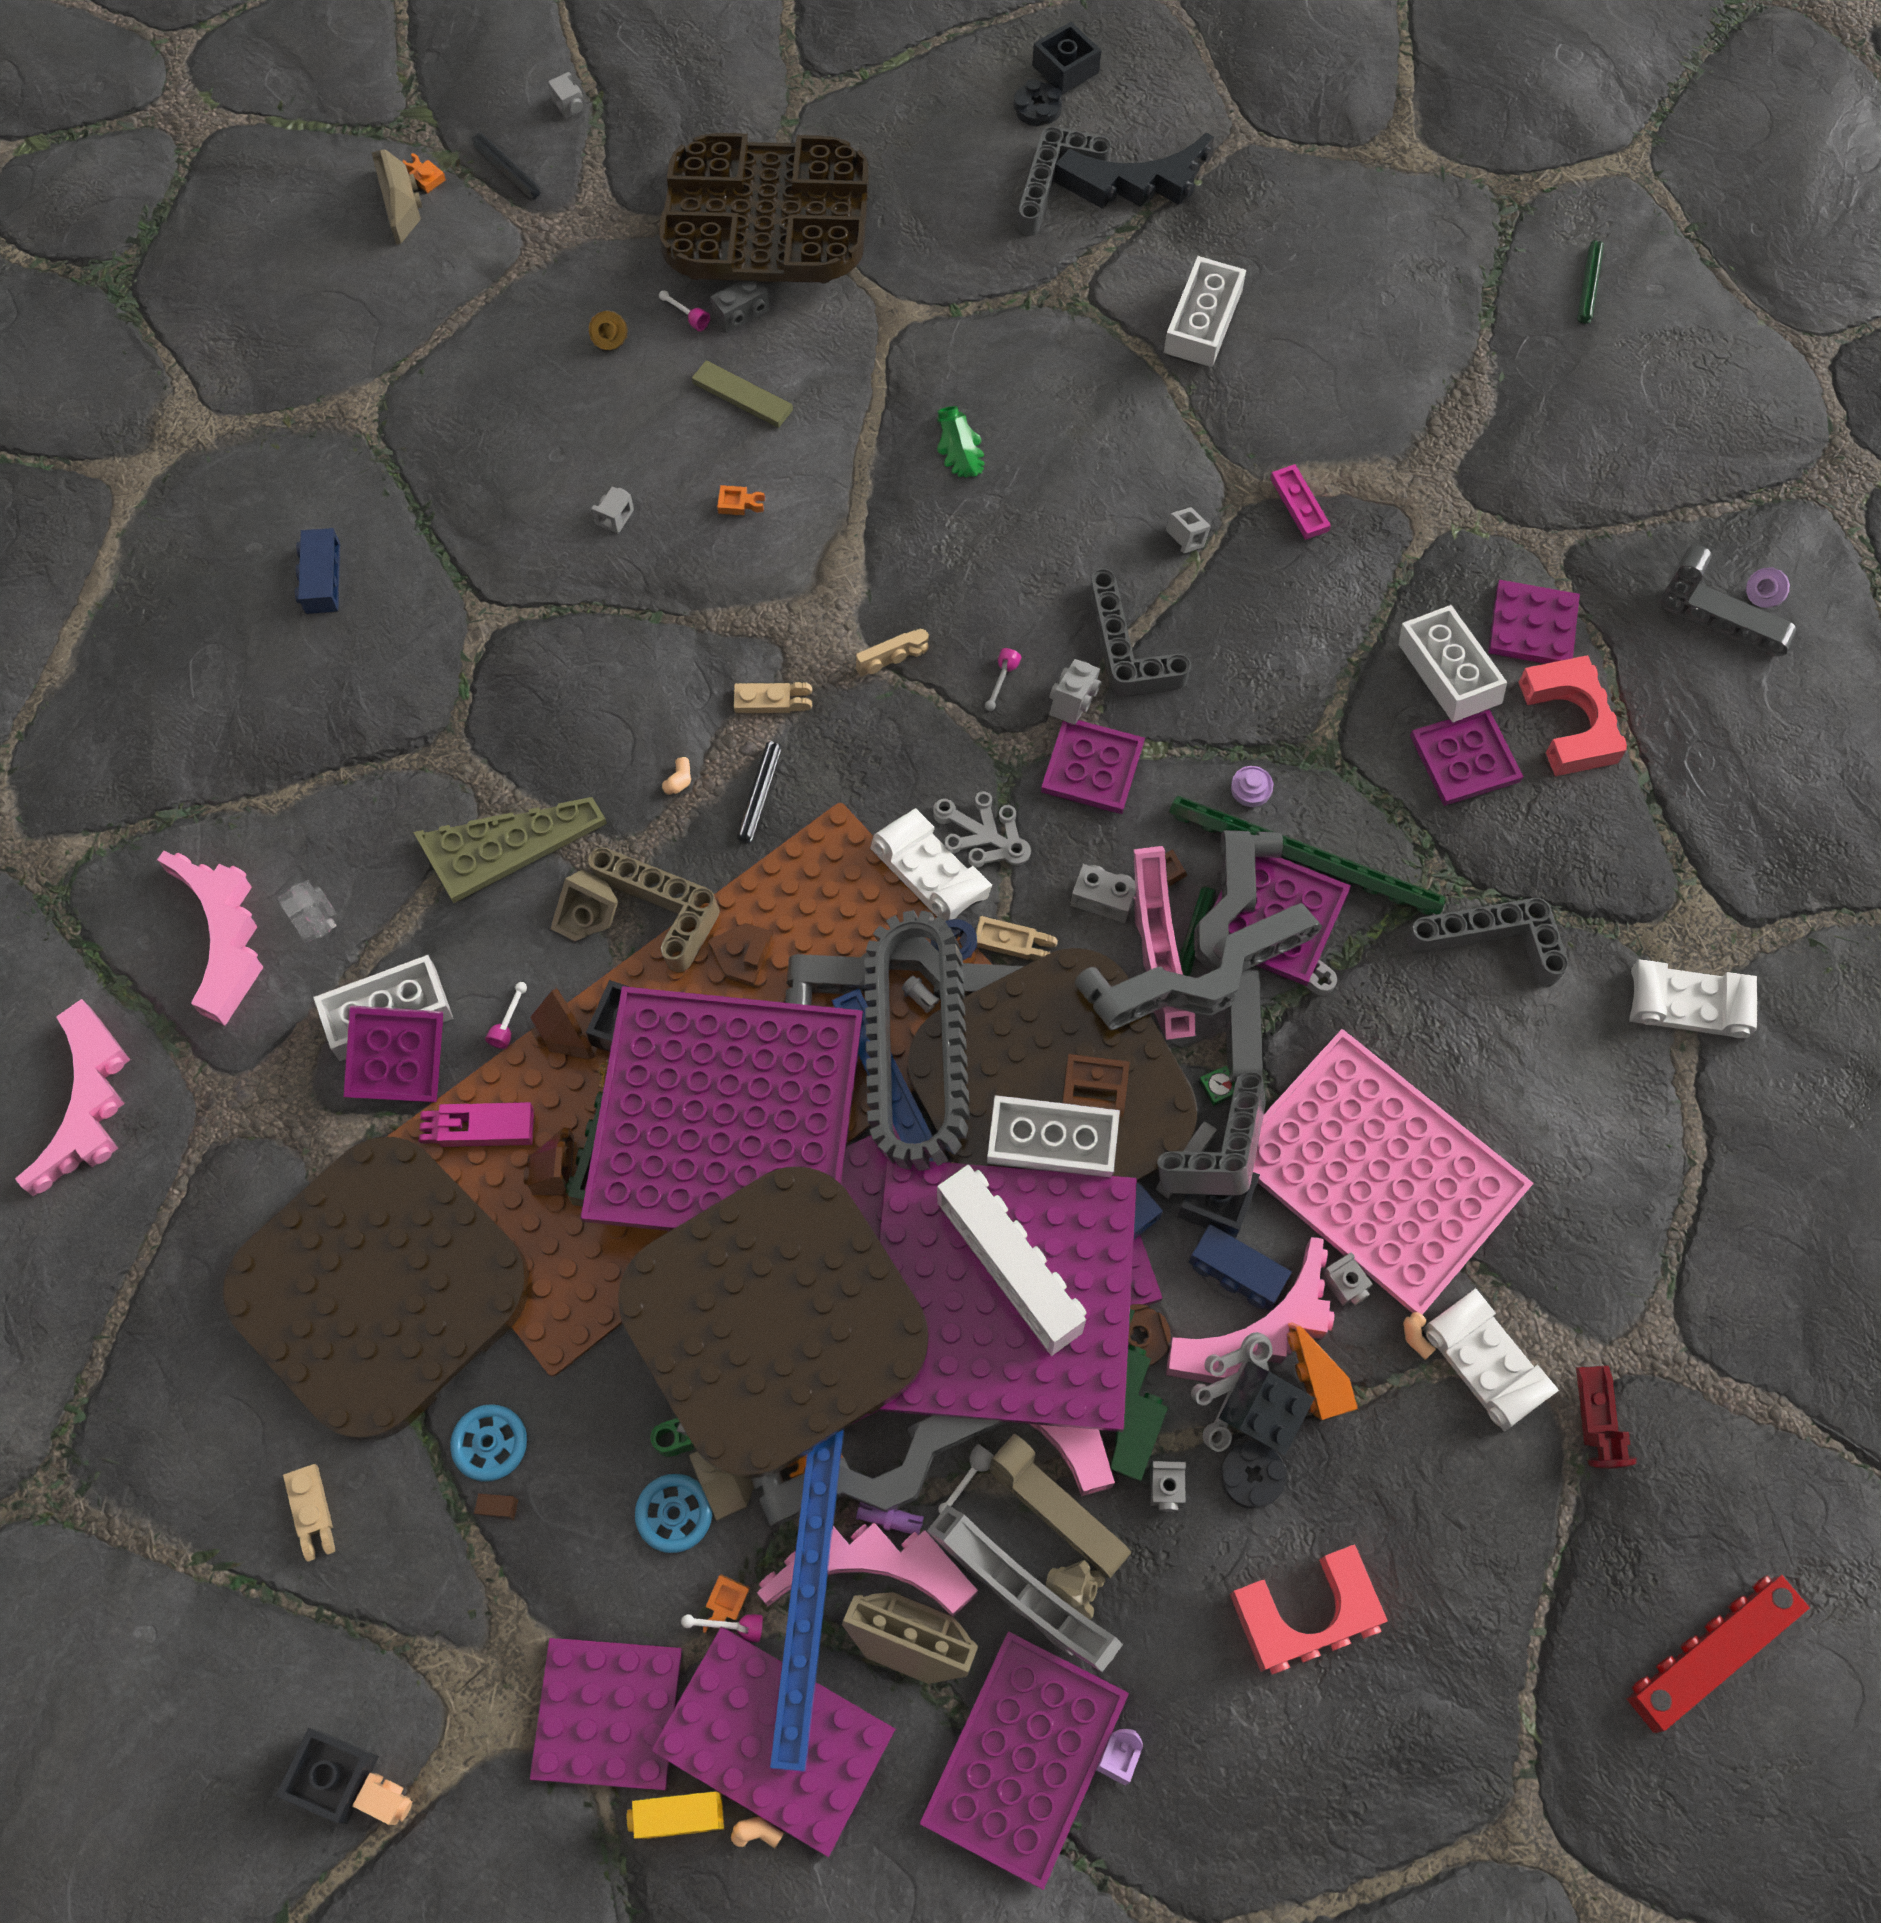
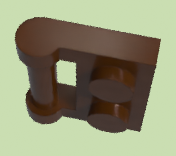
[1062,1054,1130,1118]

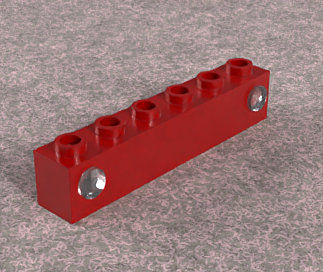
[1627,1575,1810,1733]

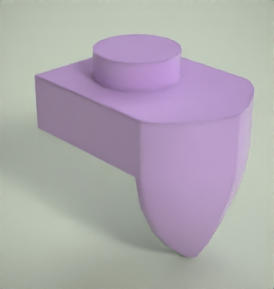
[1096,1729,1143,1786]

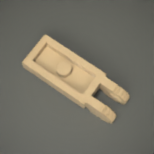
[856,629,929,677]
[734,682,812,713]
[976,916,1058,961]
[283,1464,335,1562]

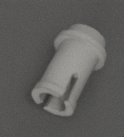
[902,976,940,1013]

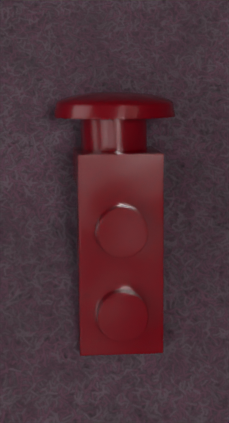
[1576,1365,1637,1469]

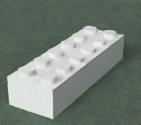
[937,1164,1087,1356]

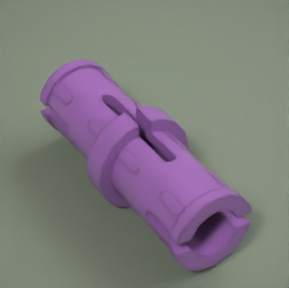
[856,1502,924,1535]

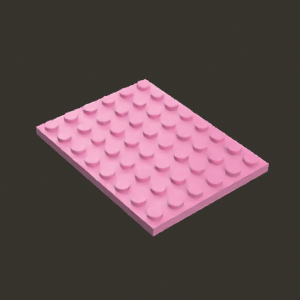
[1253,1029,1533,1315]

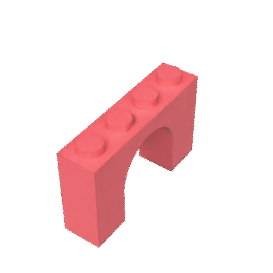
[1518,655,1627,776]
[1230,1544,1388,1675]

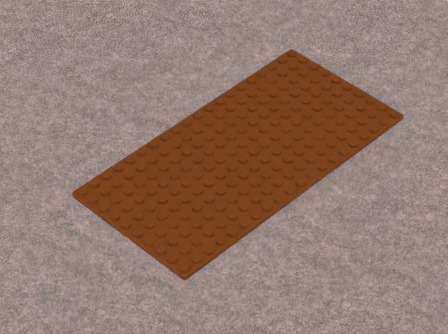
[387,803,993,1377]

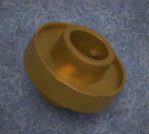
[588,311,628,350]

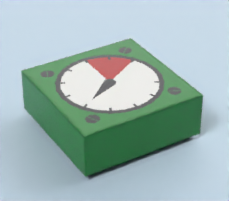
[1199,1066,1236,1106]

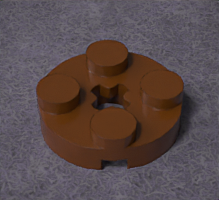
[1128,1304,1171,1367]

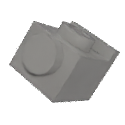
[548,72,583,118]
[591,487,634,534]
[1166,507,1211,553]
[1321,1252,1373,1306]
[1150,1461,1186,1512]

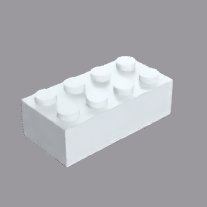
[1164,256,1246,367]
[1399,605,1507,722]
[313,955,454,1061]
[987,1095,1120,1178]

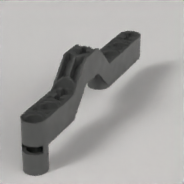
[1194,830,1283,1082]
[1075,903,1322,1030]
[785,937,1024,1005]
[751,1415,1008,1527]

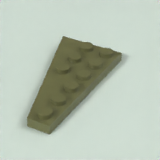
[413,797,607,904]

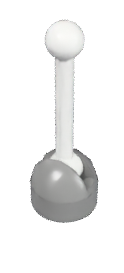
[938,1443,994,1514]

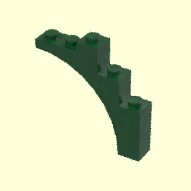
[1110,1309,1168,1482]

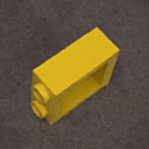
[627,1791,724,1839]

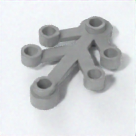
[933,791,1031,868]
[1191,1332,1272,1452]

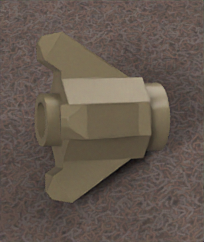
[1046,1560,1105,1620]

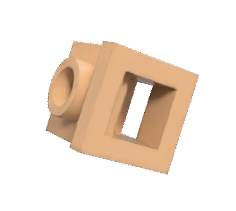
[353,1773,412,1825]

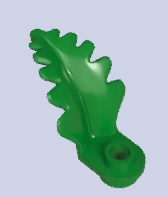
[936,406,985,478]

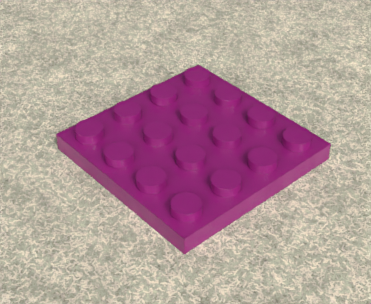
[1213,857,1351,986]
[530,1638,683,1791]

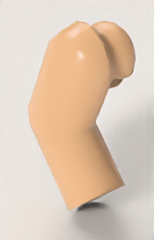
[662,757,691,795]
[1403,1312,1436,1360]

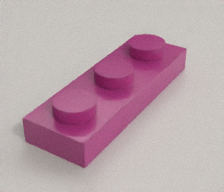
[1270,464,1331,540]

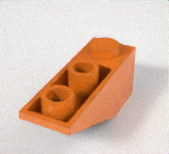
[1287,1322,1358,1420]

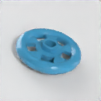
[450,1404,527,1482]
[635,1474,713,1553]

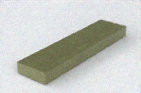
[692,360,793,428]

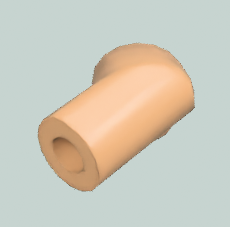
[731,1817,784,1848]

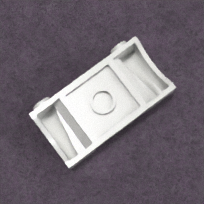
[870,808,992,921]
[1630,959,1757,1039]
[1423,1288,1559,1432]

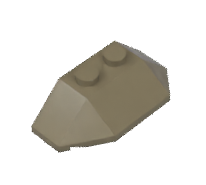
[371,149,423,245]
[842,1592,978,1684]

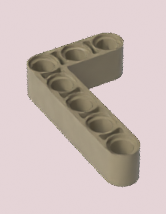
[588,847,720,972]
[989,1434,1131,1579]

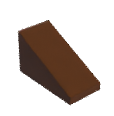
[474,1493,518,1520]

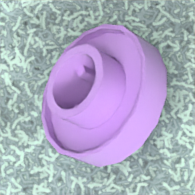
[1746,568,1790,608]
[1231,766,1273,807]

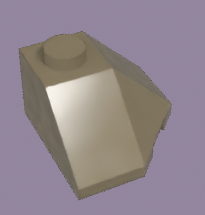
[550,870,618,941]
[689,1452,754,1521]

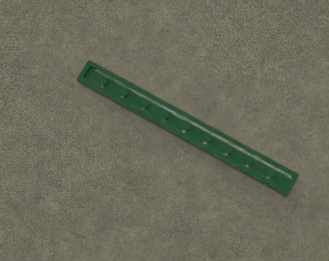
[1169,795,1446,915]

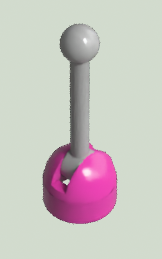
[985,648,1022,711]

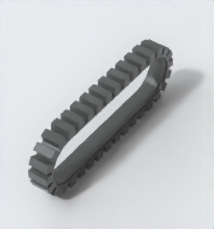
[864,910,970,1171]

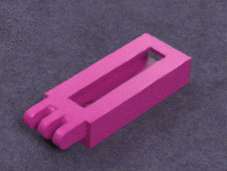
[419,1102,534,1147]

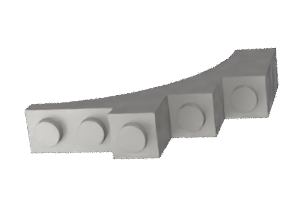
[927,1505,1123,1672]

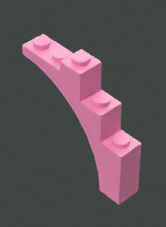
[1134,846,1196,1040]
[157,851,263,1026]
[15,999,130,1197]
[1166,1237,1334,1383]
[1029,1424,1115,1496]
[757,1523,978,1617]

